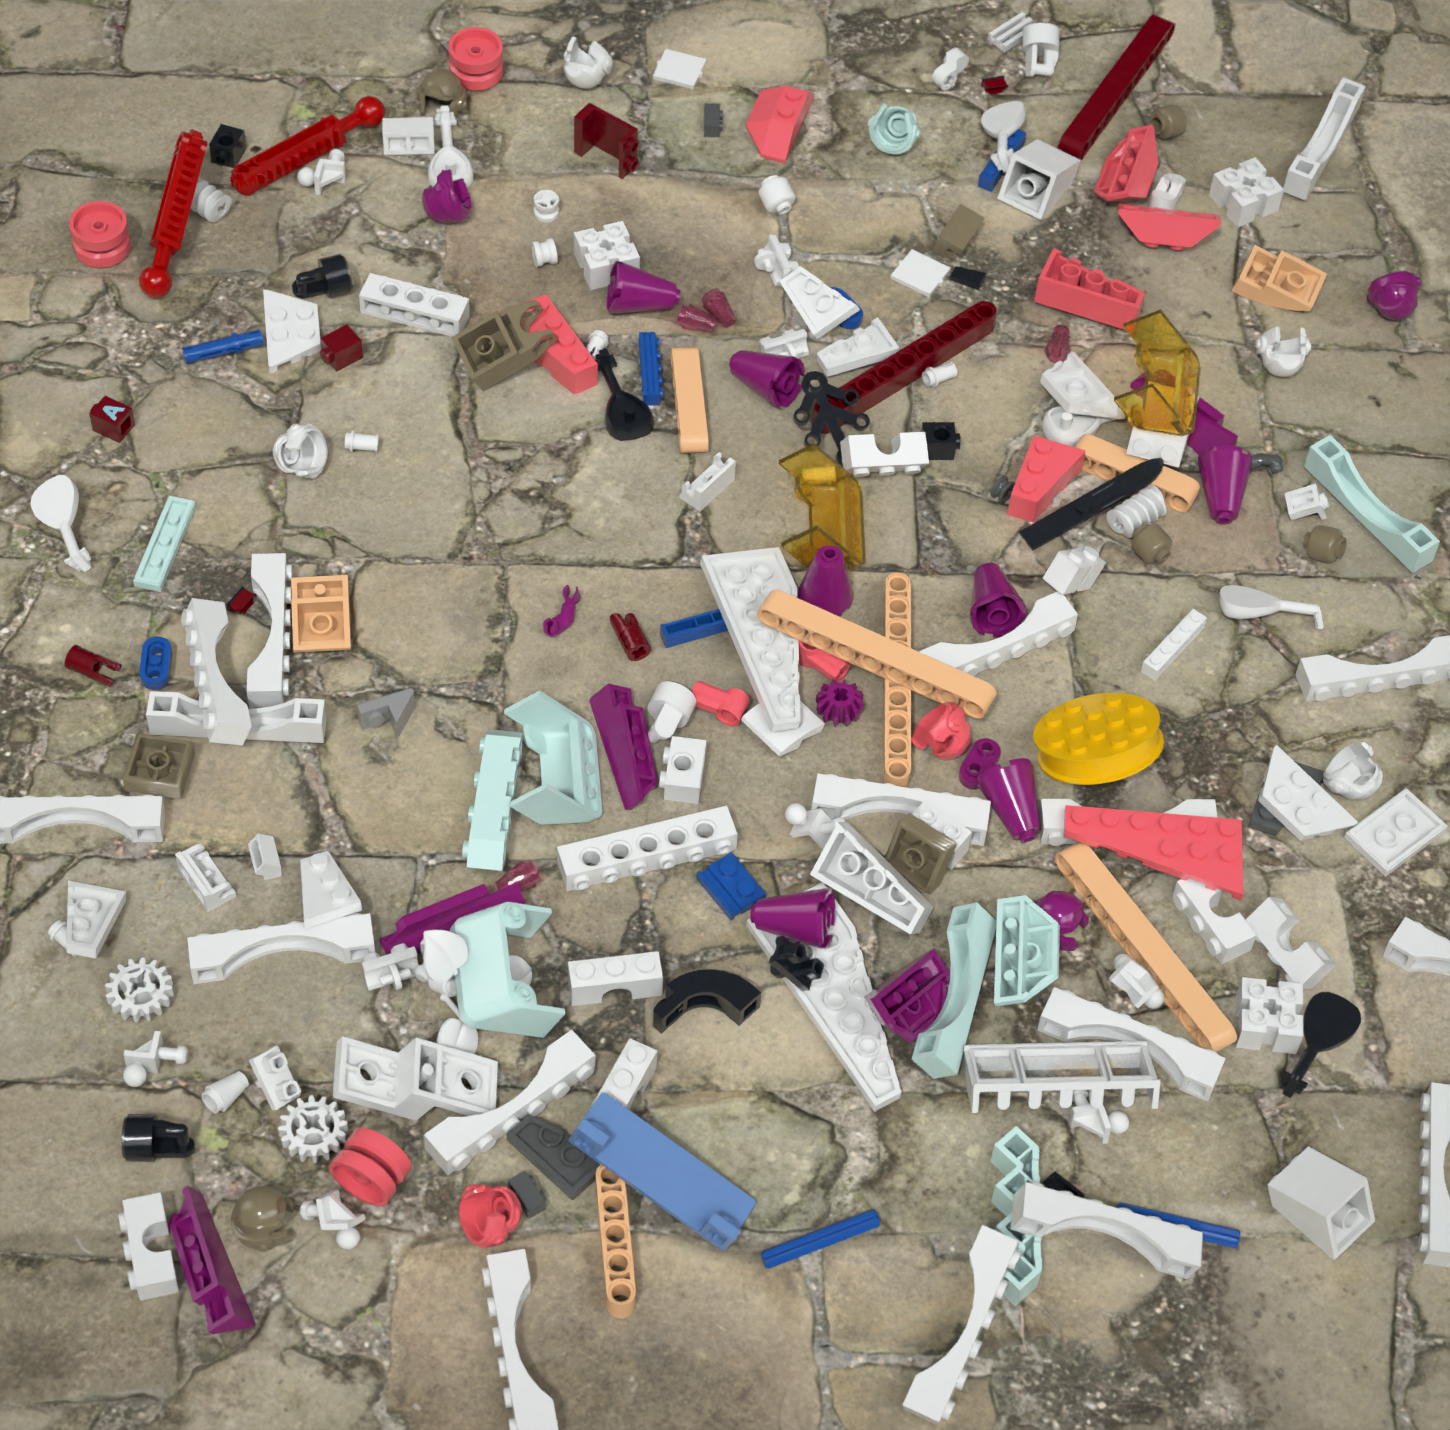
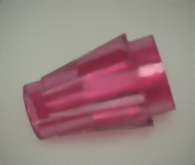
[702,288,736,328]
[676,304,716,333]
[1045,325,1071,363]
[495,860,541,891]

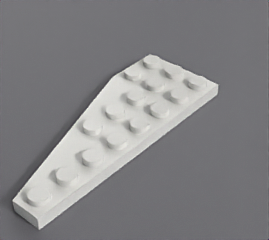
[700,547,801,732]
[746,882,901,1112]

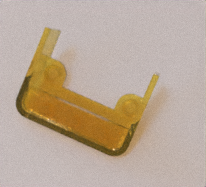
[1114,309,1201,436]
[779,443,866,569]

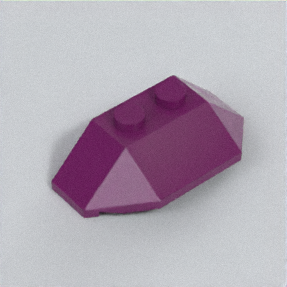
[864,948,950,1043]

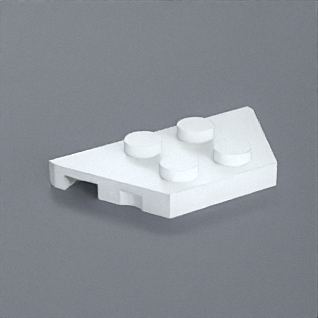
[263,290,321,373]
[1040,352,1127,419]
[1258,745,1358,841]

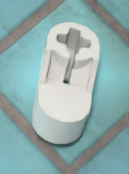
[932,48,969,90]
[1149,173,1186,210]

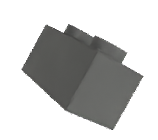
[704,103,723,137]
[508,1170,547,1219]

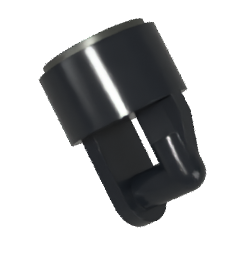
[292,254,352,298]
[121,1114,195,1162]

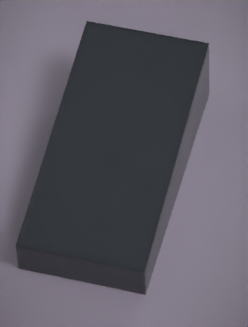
[949,266,986,290]
[1042,1171,1084,1198]

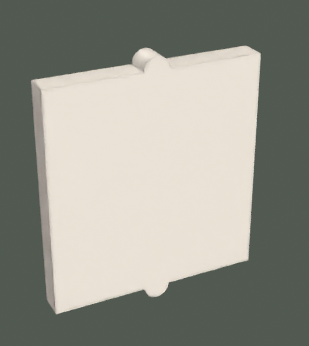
[653,49,706,90]
[890,249,951,297]

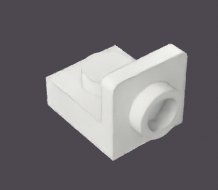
[1284,484,1329,520]

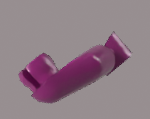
[543,585,581,637]

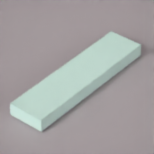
[133,496,196,592]

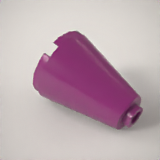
[606,261,680,313]
[729,350,805,408]
[1198,445,1252,524]
[797,546,853,617]
[970,563,1026,637]
[977,758,1041,843]
[750,888,836,949]

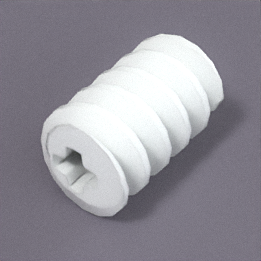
[191,177,232,223]
[1106,485,1167,538]

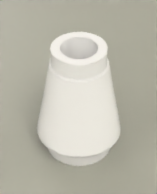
[201,1071,249,1114]

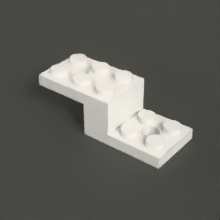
[333,1036,498,1121]

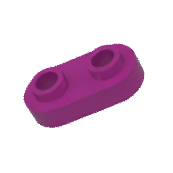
[959,738,1001,790]

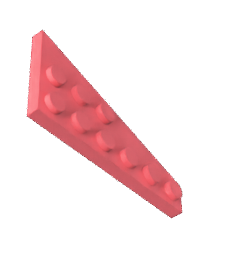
[1064,805,1243,901]

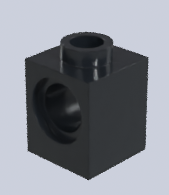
[209,124,246,168]
[921,422,961,460]

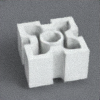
[1209,157,1284,228]
[574,221,640,290]
[1236,977,1303,1054]

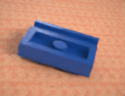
[696,852,766,921]

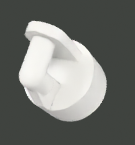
[1022,21,1060,77]
[647,681,696,743]

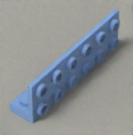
[568,1092,756,1252]

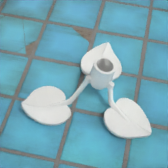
[423,930,532,1054]

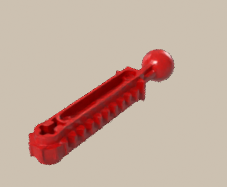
[230,95,385,195]
[139,129,207,299]

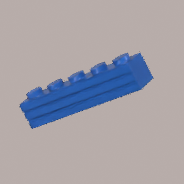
[978,129,1027,192]
[639,332,663,406]
[660,609,728,648]

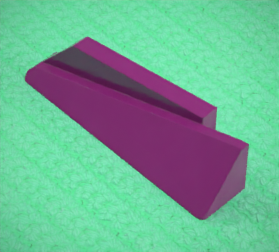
[1130,371,1238,455]
[589,683,658,810]
[379,882,525,955]
[169,1185,256,1334]

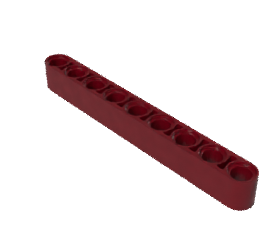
[1057,14,1176,160]
[813,301,997,434]

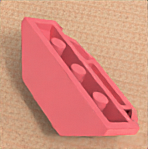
[746,86,815,164]
[1094,125,1158,202]
[1118,203,1221,250]

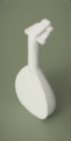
[981,101,1026,172]
[428,106,474,188]
[1042,392,1142,447]
[31,475,92,572]
[1219,585,1324,630]

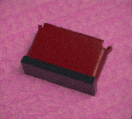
[981,76,1009,95]
[226,587,257,615]

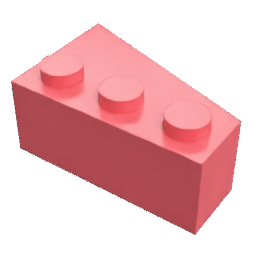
[1007,435,1086,522]

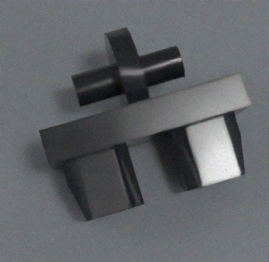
[769,935,824,992]

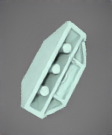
[994,895,1060,1006]

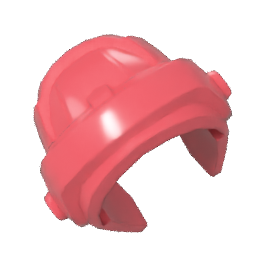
[911,702,971,760]
[458,1184,522,1248]

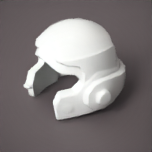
[563,37,613,89]
[1255,326,1311,377]
[273,423,328,479]
[1323,742,1383,800]

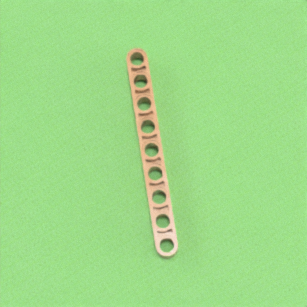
[883,572,911,788]
[757,590,997,719]
[1055,842,1237,1052]

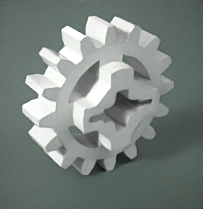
[105,957,174,1023]
[278,1095,348,1163]

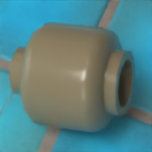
[1149,105,1186,139]
[1131,523,1172,564]
[1303,525,1347,563]

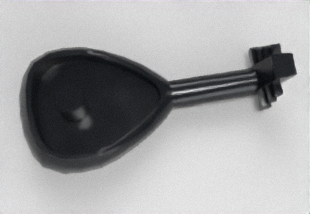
[595,348,654,441]
[1279,992,1361,1099]

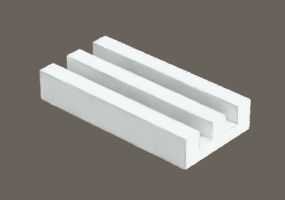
[988,12,1033,53]

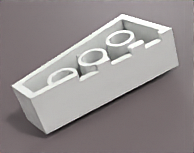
[810,822,934,935]

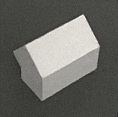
[248,833,282,880]

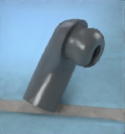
[1251,453,1284,473]

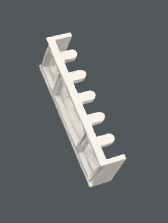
[963,1041,1161,1113]

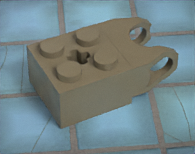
[451,300,558,391]

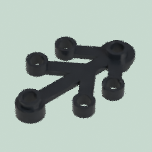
[793,371,870,469]

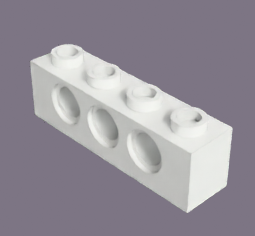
[359,273,470,337]

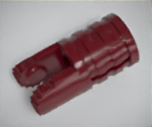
[609,613,651,661]
[64,645,122,688]

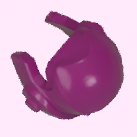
[422,169,472,223]
[1367,271,1422,320]
[1035,891,1089,951]

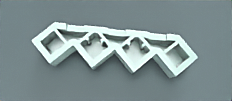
[462,729,524,871]
[990,1126,1042,1306]

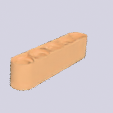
[671,347,708,453]
[1075,434,1201,512]
[596,1165,636,1318]

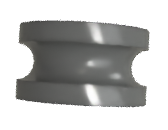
[990,476,1015,503]

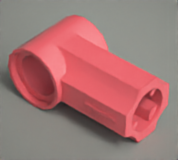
[799,640,851,683]
[692,681,750,726]

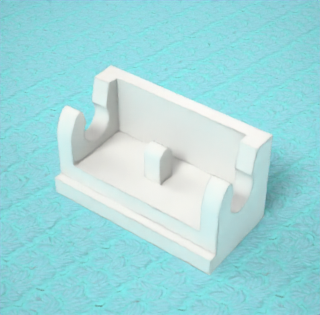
[383,117,434,155]
[679,452,736,512]
[175,844,236,912]

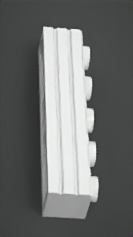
[1141,609,1207,681]

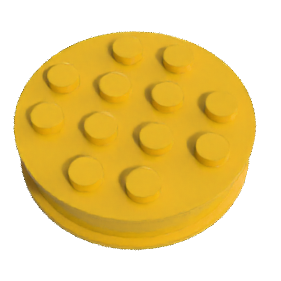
[1033,693,1164,785]

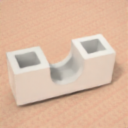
[840,432,929,477]
[1172,879,1256,964]
[1246,897,1337,989]
[568,951,663,1006]
[589,1038,657,1110]
[118,1192,179,1301]

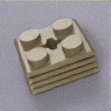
[122,733,195,799]
[884,813,957,894]

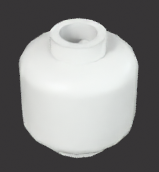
[758,175,796,215]

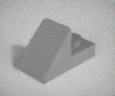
[357,688,415,738]

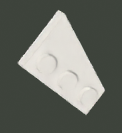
[779,266,860,339]
[817,317,900,377]
[300,851,362,929]
[66,881,126,958]

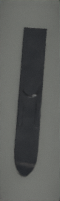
[1019,458,1164,551]

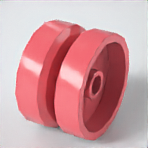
[448,27,503,91]
[69,201,131,268]
[329,1128,412,1207]

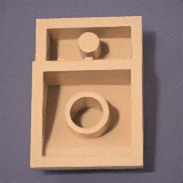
[1232,245,1327,311]
[291,575,351,653]

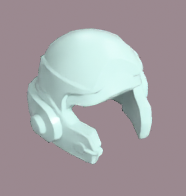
[868,103,921,154]

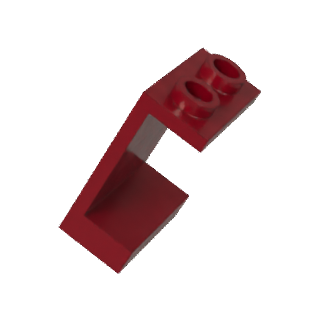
[574,102,639,180]

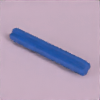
[1117,1202,1240,1248]
[761,1209,880,1269]

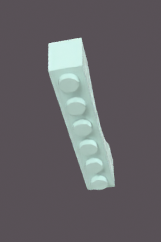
[1304,435,1440,573]
[912,902,997,1079]

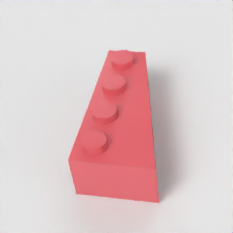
[1034,248,1145,332]
[522,294,598,395]

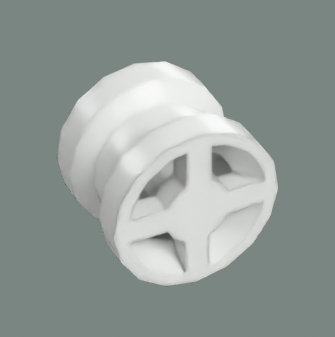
[533,190,559,223]
[531,238,558,267]

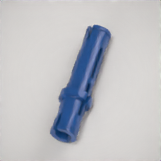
[182,329,264,364]

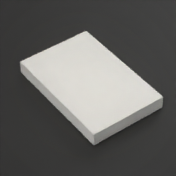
[1344,788,1448,877]

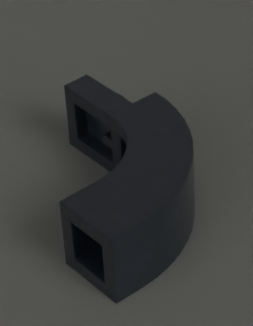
[653,969,761,1034]

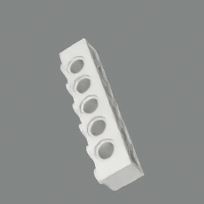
[557,806,738,891]

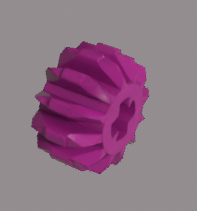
[816,679,864,727]

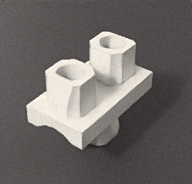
[754,235,799,286]
[759,329,809,358]
[362,943,418,991]
[249,1045,301,1110]

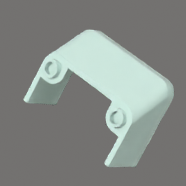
[504,690,602,825]
[450,902,565,1038]

